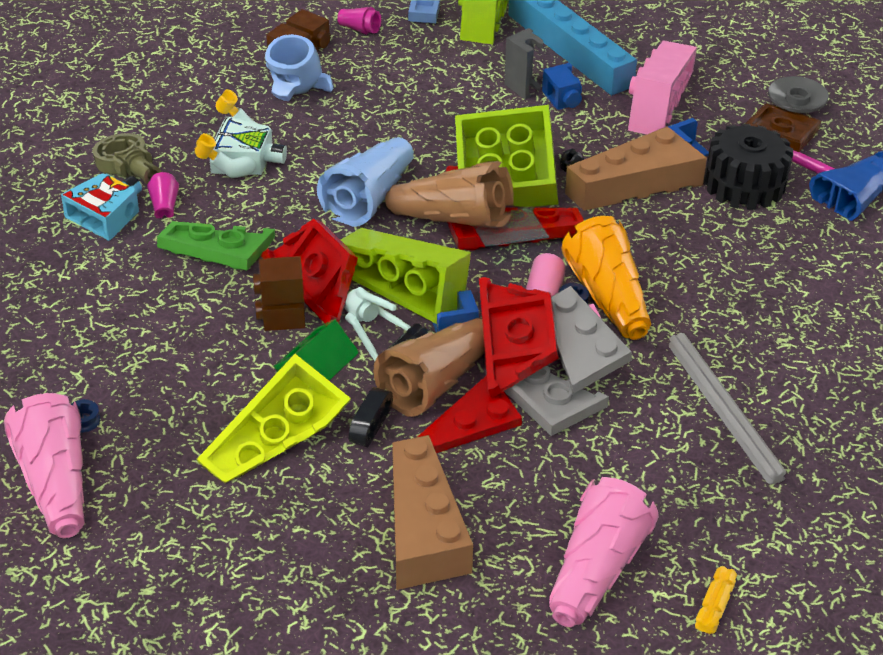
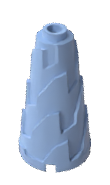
[317,137,414,227]

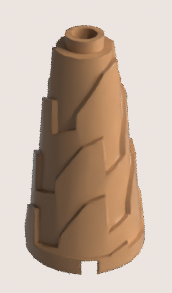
[385,161,513,228]
[373,318,485,417]

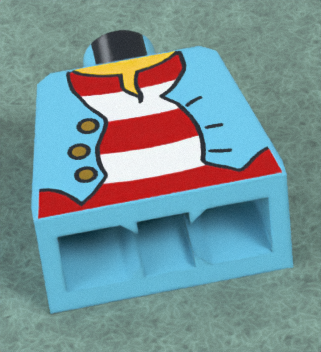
[61,174,142,240]

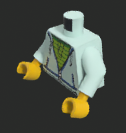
[195,89,287,178]

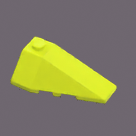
[197,354,351,483]

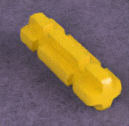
[695,566,737,634]

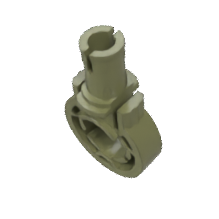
[92,133,161,184]

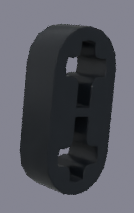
[348,387,393,448]

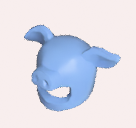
[265,34,334,101]

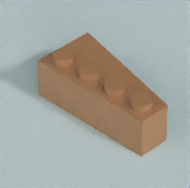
[565,126,707,211]
[392,435,473,590]

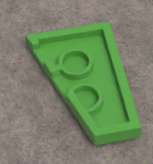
[157,221,275,271]

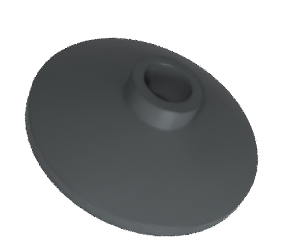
[768,76,829,113]

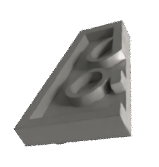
[552,286,632,394]
[486,366,609,436]

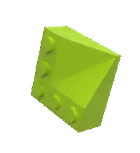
[455,105,559,207]

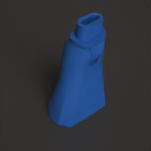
[809,151,883,221]

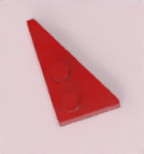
[417,375,522,453]

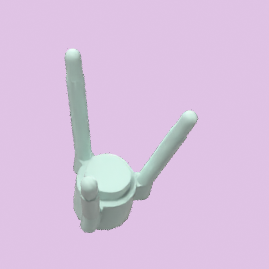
[344,287,411,361]

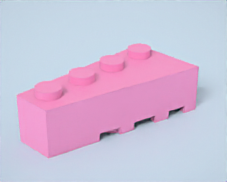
[628,40,697,134]

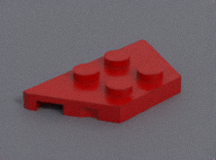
[260,219,358,323]
[479,277,559,397]

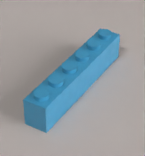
[508,0,637,96]

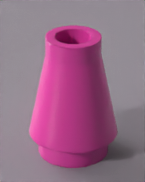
[337,7,381,35]
[147,172,179,218]

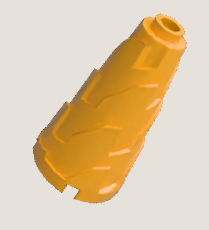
[561,216,651,340]

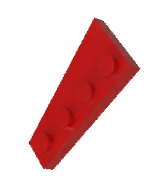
[447,208,584,250]

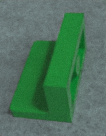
[273,319,358,380]

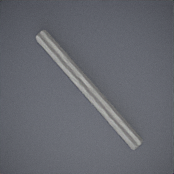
[669,333,786,485]

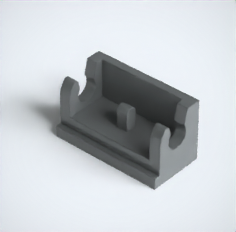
[504,28,543,99]

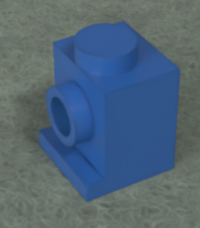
[542,63,582,110]

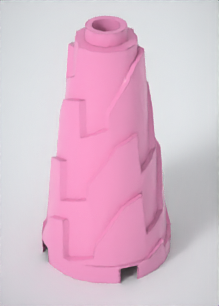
[4,393,85,538]
[549,477,658,627]

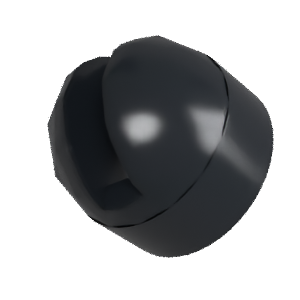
[560,148,584,172]

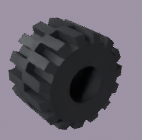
[704,124,793,210]

